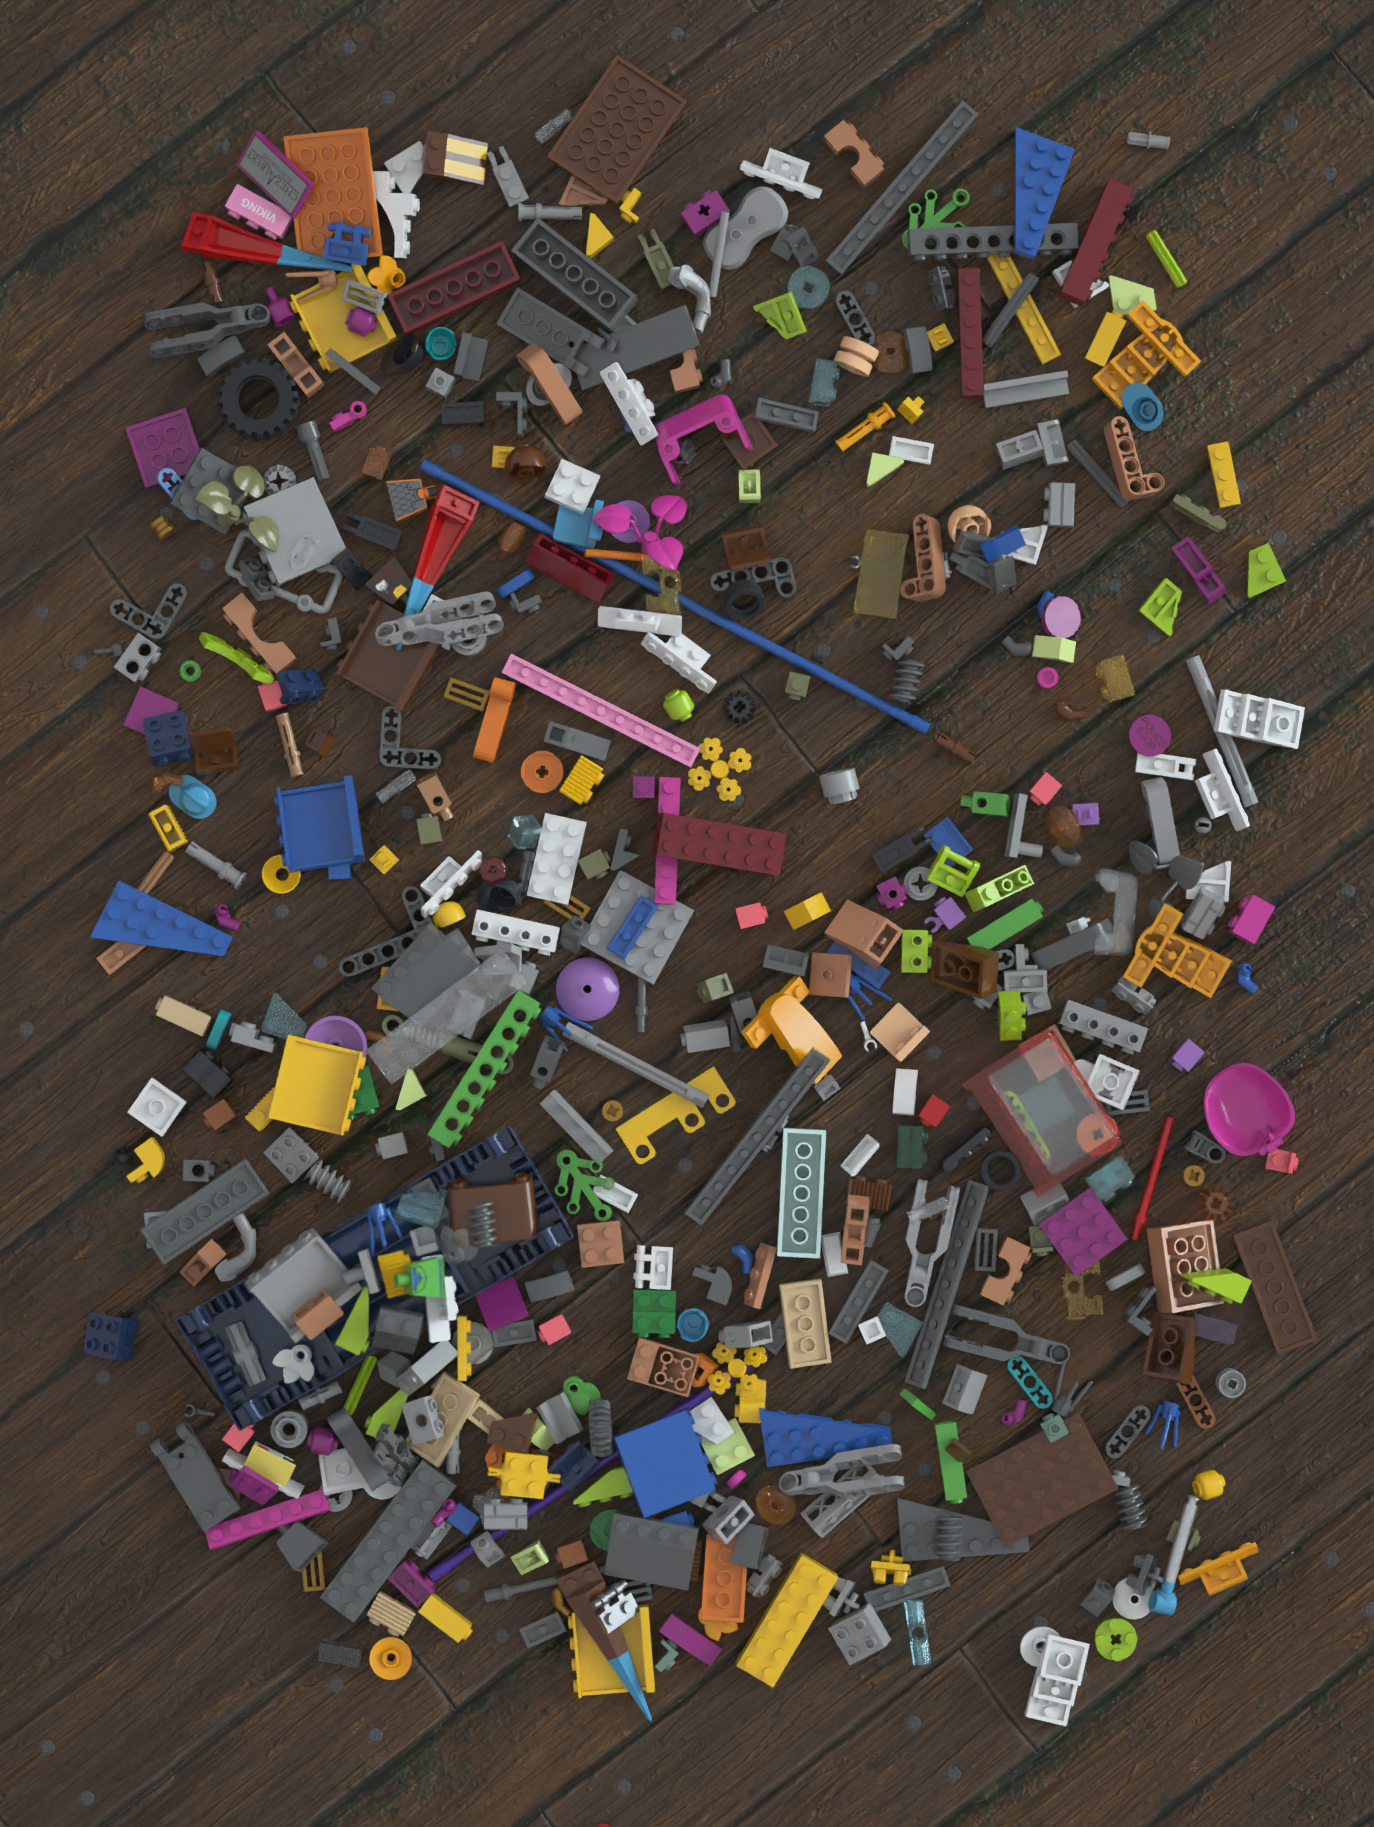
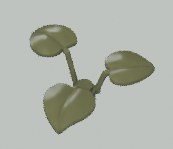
[195,466,280,552]

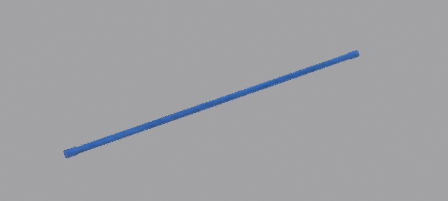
[420,459,931,735]

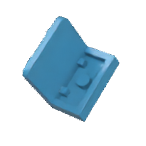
[553,500,604,549]

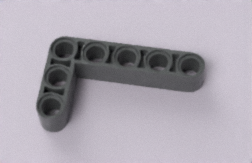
[339,886,435,977]

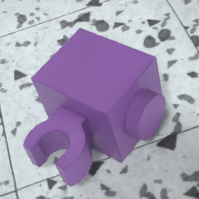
[1067,803,1099,826]
[924,897,966,933]

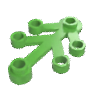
[902,189,970,248]
[555,1150,615,1222]

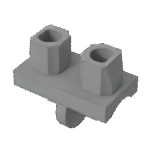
[822,1577,860,1617]

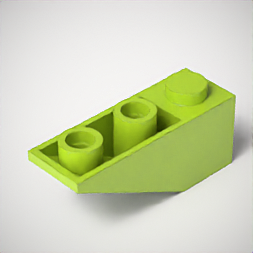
[964,865,1034,913]
[1182,1268,1252,1304]
[573,1466,633,1507]

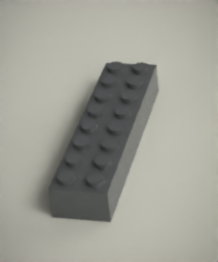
[320,1458,457,1623]

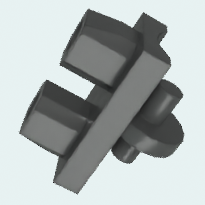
[1126,1554,1164,1596]

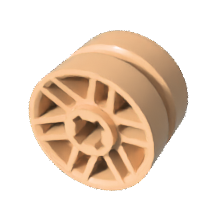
[833,336,879,377]

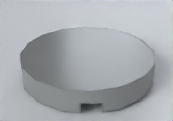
[452,1322,494,1364]

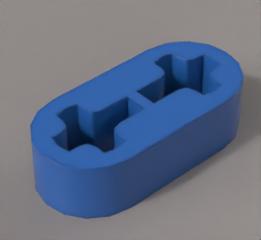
[496,569,536,600]

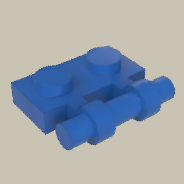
[323,222,371,266]

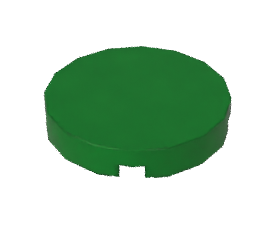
[590,1509,621,1551]

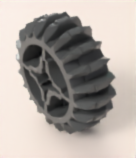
[589,1399,613,1457]

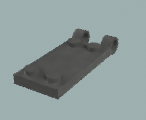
[496,287,605,377]
[150,1421,241,1532]

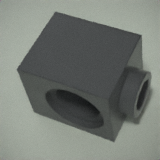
[183,1159,215,1182]

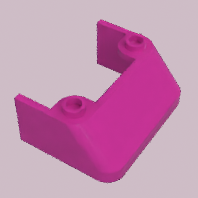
[655,395,754,485]

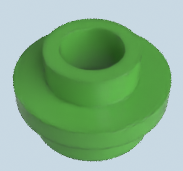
[180,660,201,682]

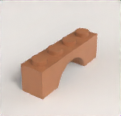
[222,593,297,674]

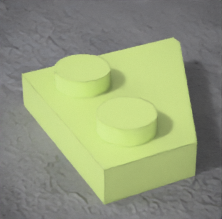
[1108,275,1157,316]

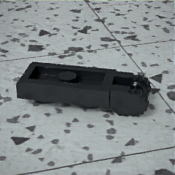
[341,511,403,551]
[871,826,932,873]
[940,1125,991,1172]

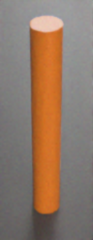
[584,548,648,562]

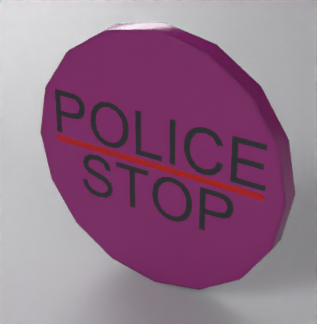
[1129,715,1171,757]

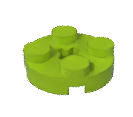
[1094,1618,1138,1661]

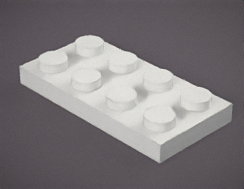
[527,813,587,905]

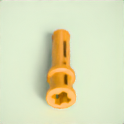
[835,402,896,452]

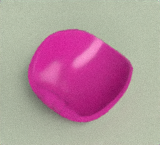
[1204,1063,1295,1156]

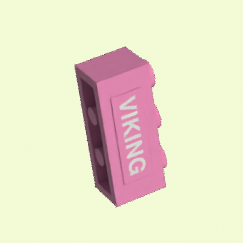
[225,184,294,240]

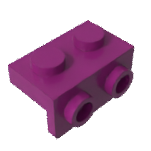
[229,1465,279,1506]
[387,1559,435,1608]

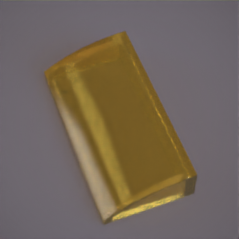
[854,529,909,620]

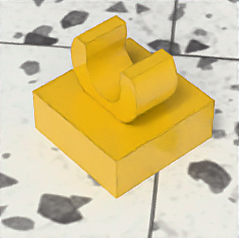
[927,323,954,352]
[897,396,924,424]
[492,446,515,469]
[369,845,399,875]

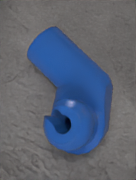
[1037,590,1054,618]
[1237,963,1259,995]
[731,1244,753,1273]

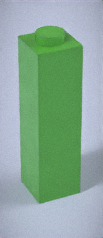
[966,899,1044,949]
[934,1420,967,1504]

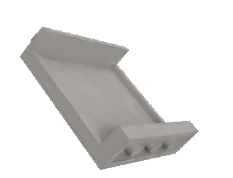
[241,477,346,587]
[245,1228,363,1343]

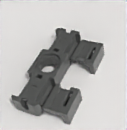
[366,1424,420,1487]

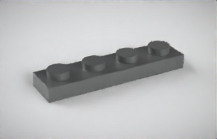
[828,1259,889,1344]
[863,1565,951,1612]

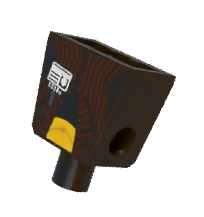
[365,556,412,607]

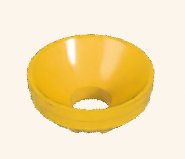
[262,855,301,893]

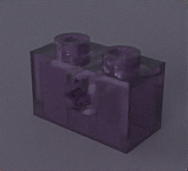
[1193,1312,1238,1345]

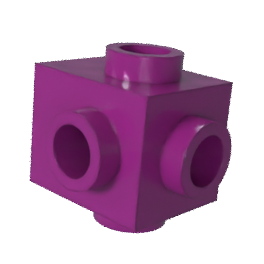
[876,876,908,911]

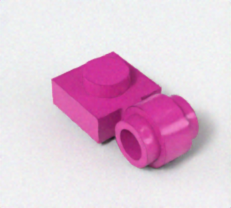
[329,401,367,433]

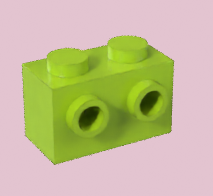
[901,930,932,973]
[998,991,1026,1041]

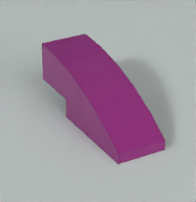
[1171,536,1226,604]
[659,1612,723,1666]

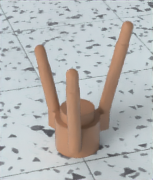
[285,270,337,303]

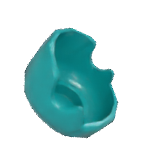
[425,327,457,361]

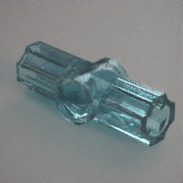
[904,1599,932,1666]

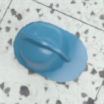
[1122,383,1163,431]
[169,775,216,819]

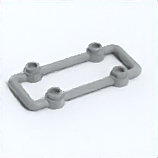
[225,529,343,614]

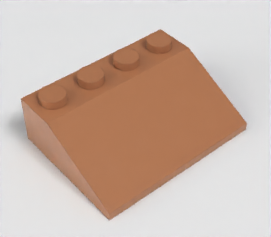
[1147,1219,1224,1313]

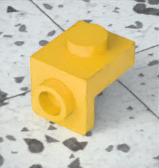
[619,188,641,224]

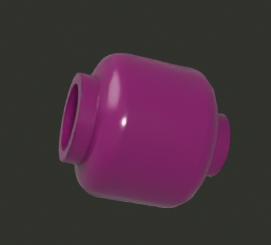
[345,306,378,337]
[307,1426,339,1456]

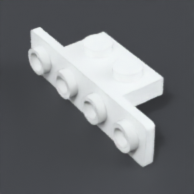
[740,148,822,199]
[600,362,658,445]
[598,606,682,636]
[641,632,716,694]
[1195,749,1250,831]
[420,850,482,918]
[421,1255,458,1342]
[222,1441,304,1499]

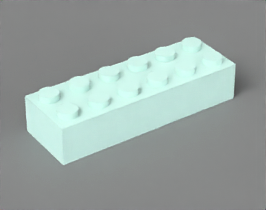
[777,1128,826,1258]

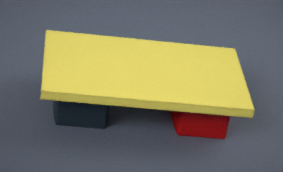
[244,1444,296,1487]

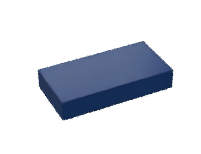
[979,525,1026,564]

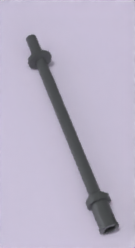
[484,1565,606,1603]

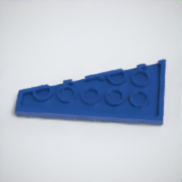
[759,1408,892,1467]

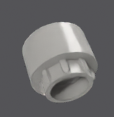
[451,619,487,657]
[819,768,859,804]
[271,1409,309,1448]

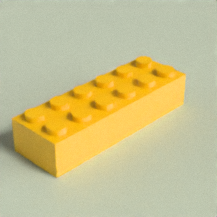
[736,1552,838,1687]

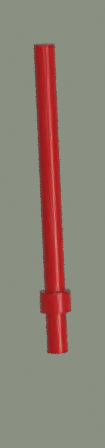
[1130,1117,1174,1241]

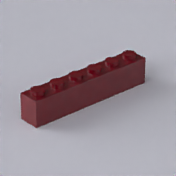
[1058,178,1133,306]
[957,268,983,399]

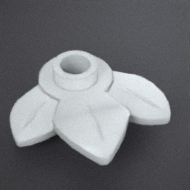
[273,1344,314,1384]

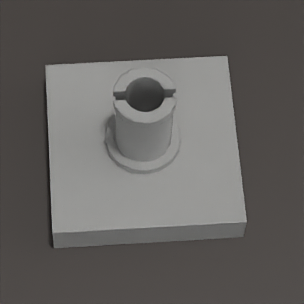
[343,1248,381,1294]

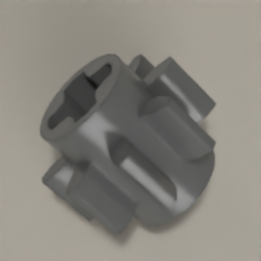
[674,438,697,465]

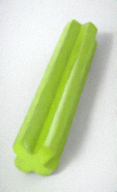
[1146,230,1187,288]
[344,1355,377,1415]

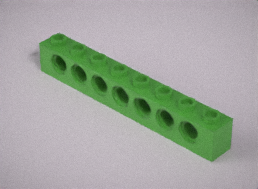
[428,990,542,1148]

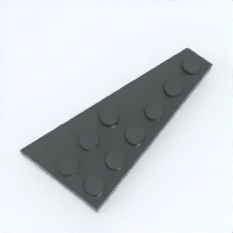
[897,1497,1029,1562]

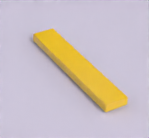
[987,245,1061,365]

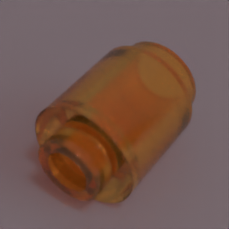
[497,521,527,554]

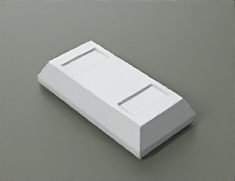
[889,436,934,465]
[841,1134,879,1176]
[593,1175,638,1213]
[821,1232,848,1277]

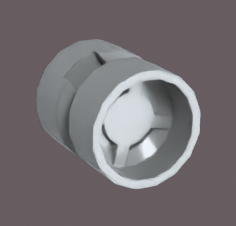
[1215,1368,1246,1398]

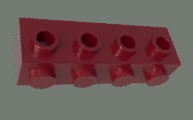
[525,533,615,603]

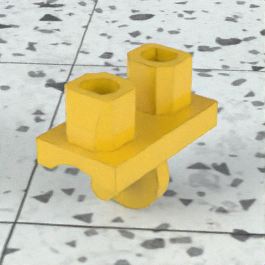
[871,1550,911,1586]

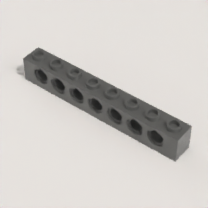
[907,223,1079,261]

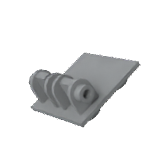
[263,1127,319,1183]

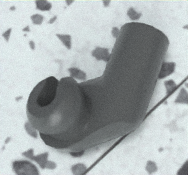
[710,360,731,389]
[1001,636,1033,656]
[1049,845,1081,867]

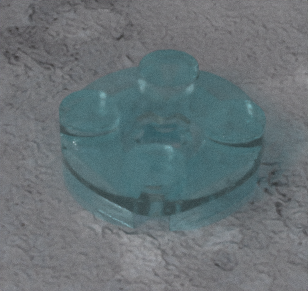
[787,266,830,309]

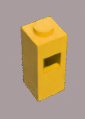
[1085,310,1126,367]
[418,1593,473,1643]

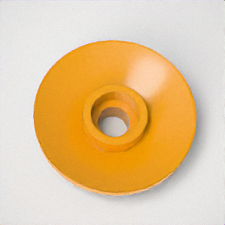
[370,1637,412,1680]

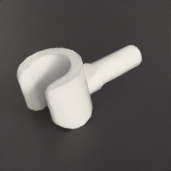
[860,1021,877,1052]

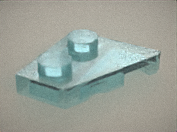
[261,992,308,1040]
[395,1189,447,1230]
[878,1302,923,1358]

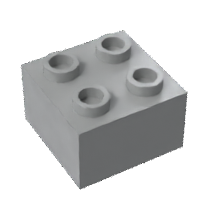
[828,1603,891,1665]

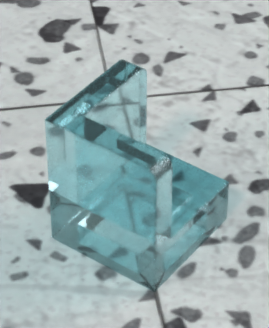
[508,814,542,849]

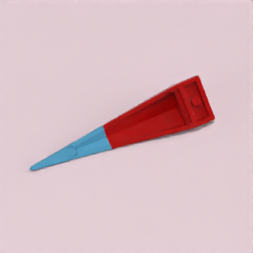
[181,212,352,272]
[396,485,480,650]

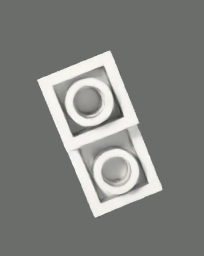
[893,1068,918,1116]

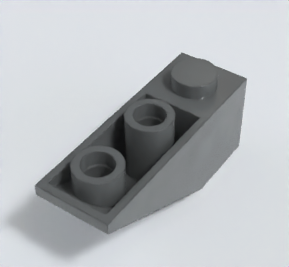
[984,554,1017,595]
[544,721,611,761]

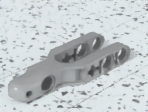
[375,592,504,646]
[904,1179,960,1307]
[779,1444,904,1499]

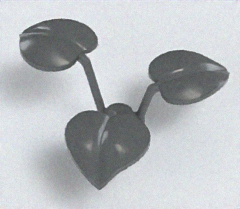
[1129,841,1204,923]

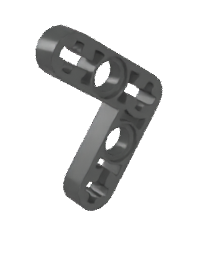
[110,583,188,640]
[380,705,442,769]

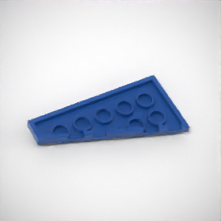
[1014,127,1075,260]
[90,881,233,957]

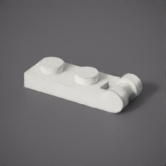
[1135,752,1196,781]

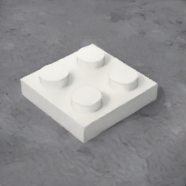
[545,459,600,515]
[127,1077,187,1137]
[318,1448,367,1495]

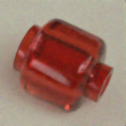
[479,856,507,884]

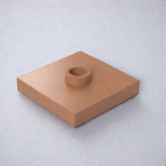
[809,952,852,998]

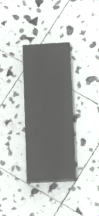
[574,305,700,391]
[140,1158,269,1265]

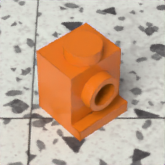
[692,1353,720,1387]

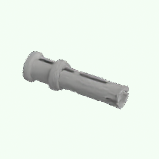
[518,203,582,222]
[185,841,247,889]

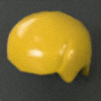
[432,901,466,928]

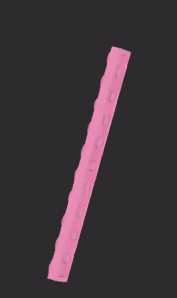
[502,654,700,768]

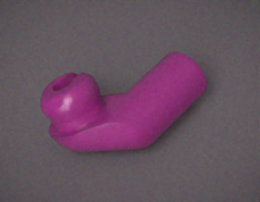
[215,904,241,932]
[1002,1399,1027,1426]
[430,1499,457,1527]

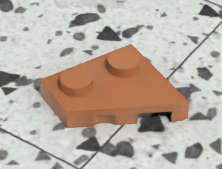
[559,176,608,206]

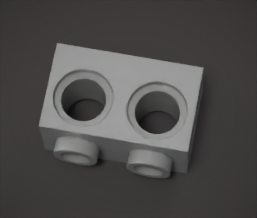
[114,633,161,683]

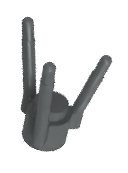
[1052,1362,1093,1417]

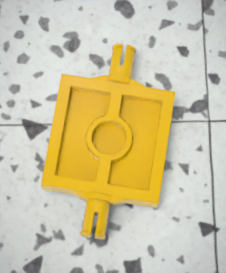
[487,1451,560,1499]

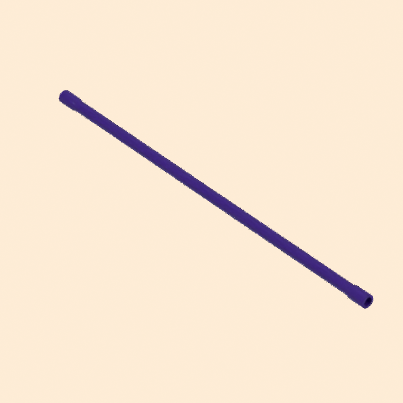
[427,1352,770,1582]

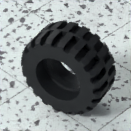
[217,358,300,442]

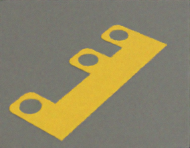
[616,1066,736,1164]

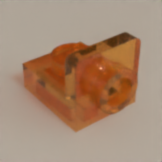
[362,446,391,480]

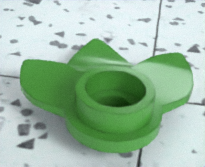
[561,1376,601,1416]

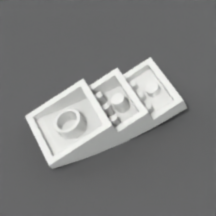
[1214,690,1305,749]
[1024,1634,1090,1726]

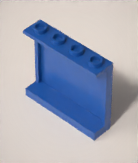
[274,775,365,873]
[612,1409,717,1518]

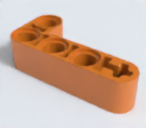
[473,677,516,763]

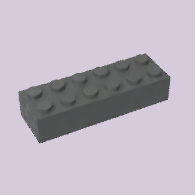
[511,218,638,333]

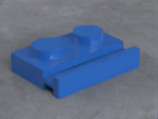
[923,816,973,867]

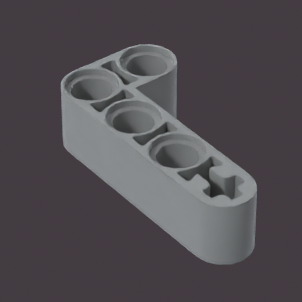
[1141,777,1180,865]

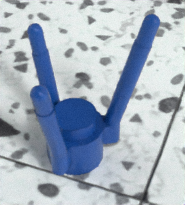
[848,973,892,1021]
[539,1005,593,1052]
[367,1203,403,1257]
[1145,1400,1181,1450]

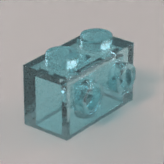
[809,358,840,407]
[1084,1155,1135,1201]

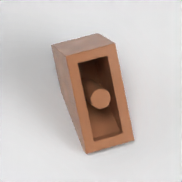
[180,1239,226,1287]

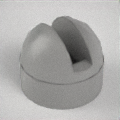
[1194,817,1212,834]

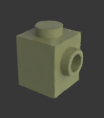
[784,672,811,701]
[578,849,612,880]

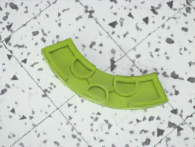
[199,632,274,685]

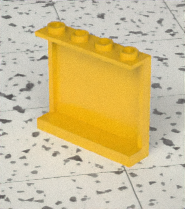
[289,264,398,373]
[268,1035,366,1135]
[568,1604,655,1698]

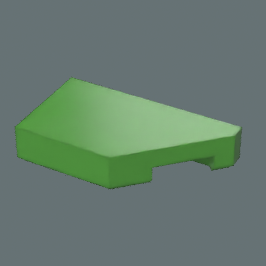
[900,1389,936,1420]

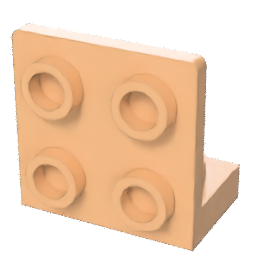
[870,1003,930,1062]

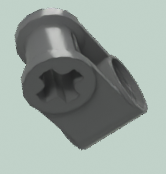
[1183,1130,1225,1164]

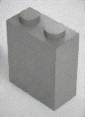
[395,1340,459,1396]

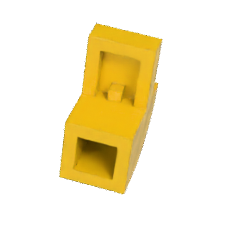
[127,1137,165,1184]

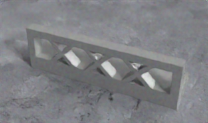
[983,371,1069,409]
[540,1089,613,1165]
[800,1465,880,1538]

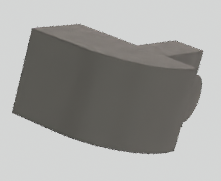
[692,1264,732,1305]

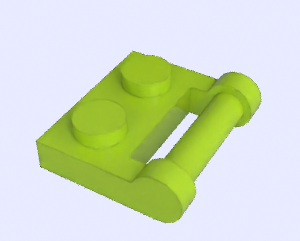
[925,845,980,897]

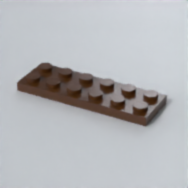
[1232,1220,1317,1355]

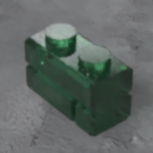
[896,1125,928,1169]

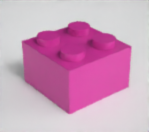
[1227,895,1275,945]

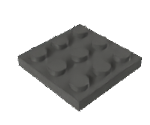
[170,448,248,535]

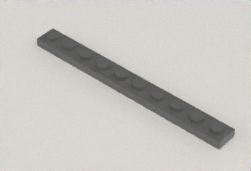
[825,101,979,275]
[684,1047,830,1225]
[905,1180,990,1389]

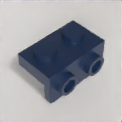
[276,668,324,704]
[548,1440,600,1492]

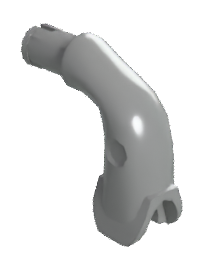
[668,265,711,334]
[215,1213,256,1282]

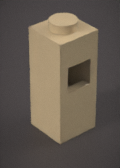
[155,996,213,1036]

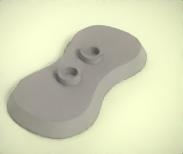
[703,186,788,270]

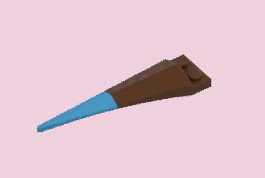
[556,1559,652,1721]

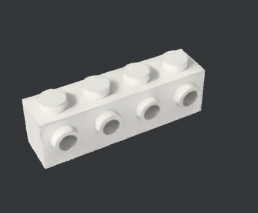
[472,910,560,956]

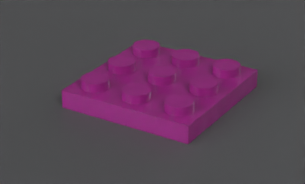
[125,408,200,489]
[1038,1187,1127,1276]

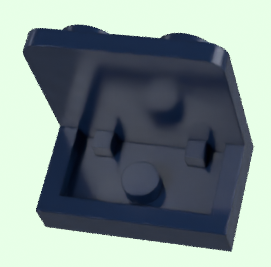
[143,710,195,767]
[83,1312,138,1361]

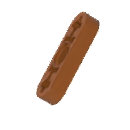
[1176,1375,1216,1429]

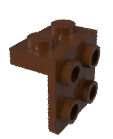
[721,524,771,571]
[189,727,239,776]

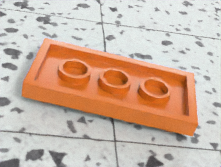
[701,1534,747,1623]

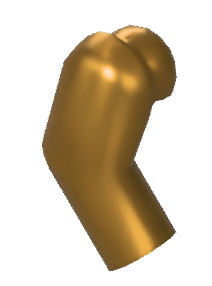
[551,1585,572,1618]

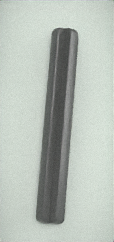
[982,273,1039,347]
[1067,440,1130,508]

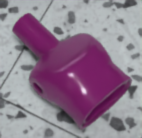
[265,287,295,327]

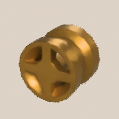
[149,515,176,541]
[602,1100,623,1122]
[1182,1165,1205,1186]

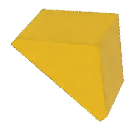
[586,213,614,259]
[784,892,831,930]

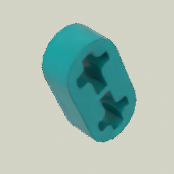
[206,1009,231,1050]

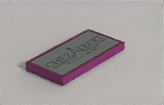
[236,131,315,218]

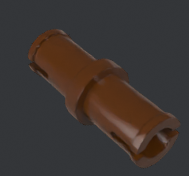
[200,261,224,306]
[934,732,977,765]

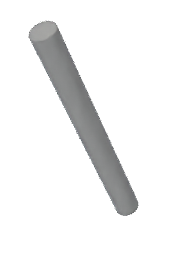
[709,211,729,297]

